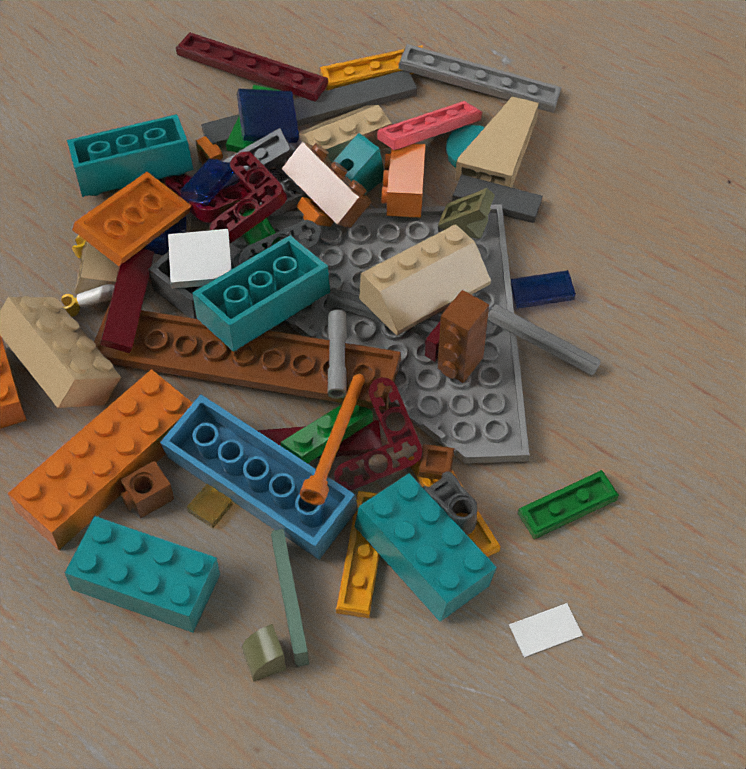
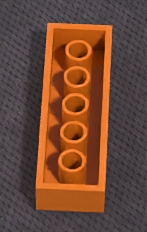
[8,369,193,550]

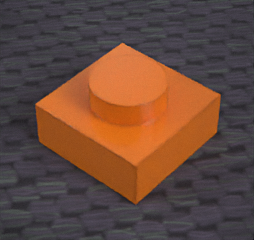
[196,136,223,170]
[296,197,334,227]

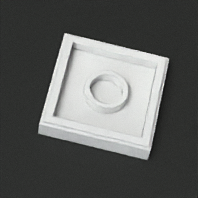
[168,229,232,289]

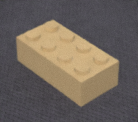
[0,296,121,408]

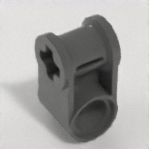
[423,471,477,535]

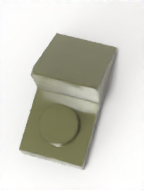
[438,188,495,239]

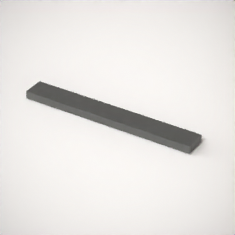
[201,70,417,148]

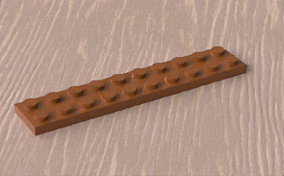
[94,306,401,410]

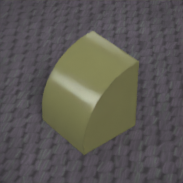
[242,624,286,682]

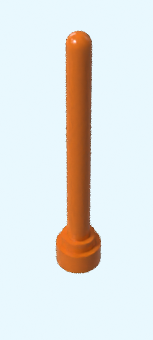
[299,374,365,505]

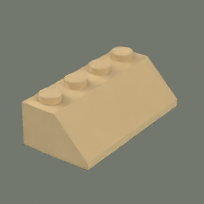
[359,224,491,335]

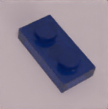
[180,159,234,205]

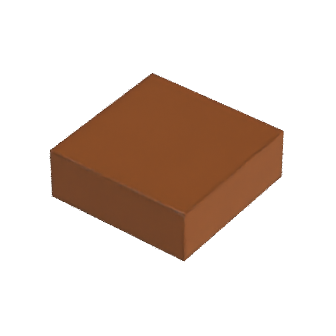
[418,444,455,480]

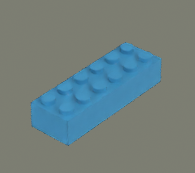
[160,394,358,560]

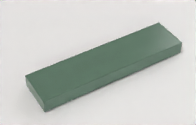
[271,529,309,667]

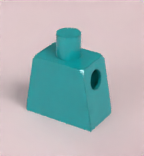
[332,133,384,195]

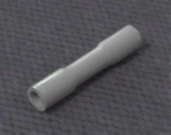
[328,310,347,399]

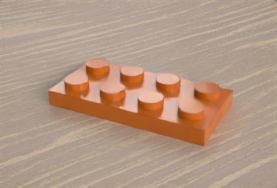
[72,172,192,266]

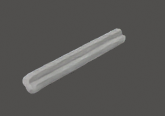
[488,305,600,375]

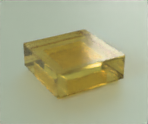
[187,484,233,528]

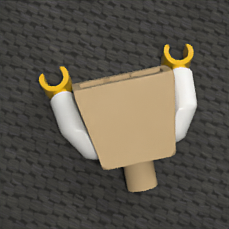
[61,235,119,317]

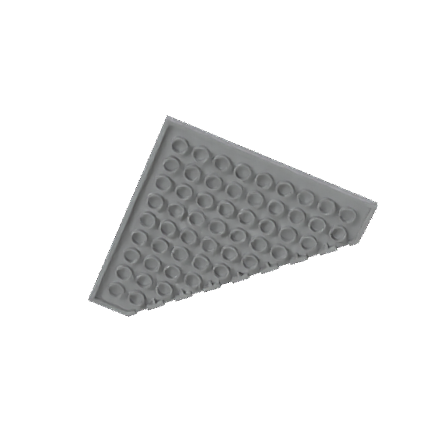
[230,204,530,464]

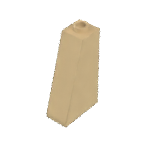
[455,96,539,187]

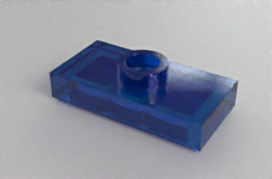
[511,270,576,309]

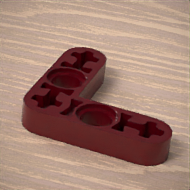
[210,151,287,243]
[165,174,264,222]
[334,377,423,491]

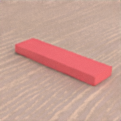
[377,101,482,150]

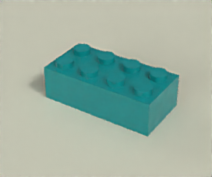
[67,114,194,197]
[192,235,330,352]
[354,473,497,622]
[65,516,220,633]

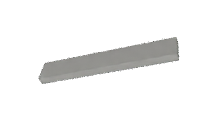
[398,44,562,113]

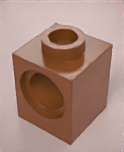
[120,461,174,518]

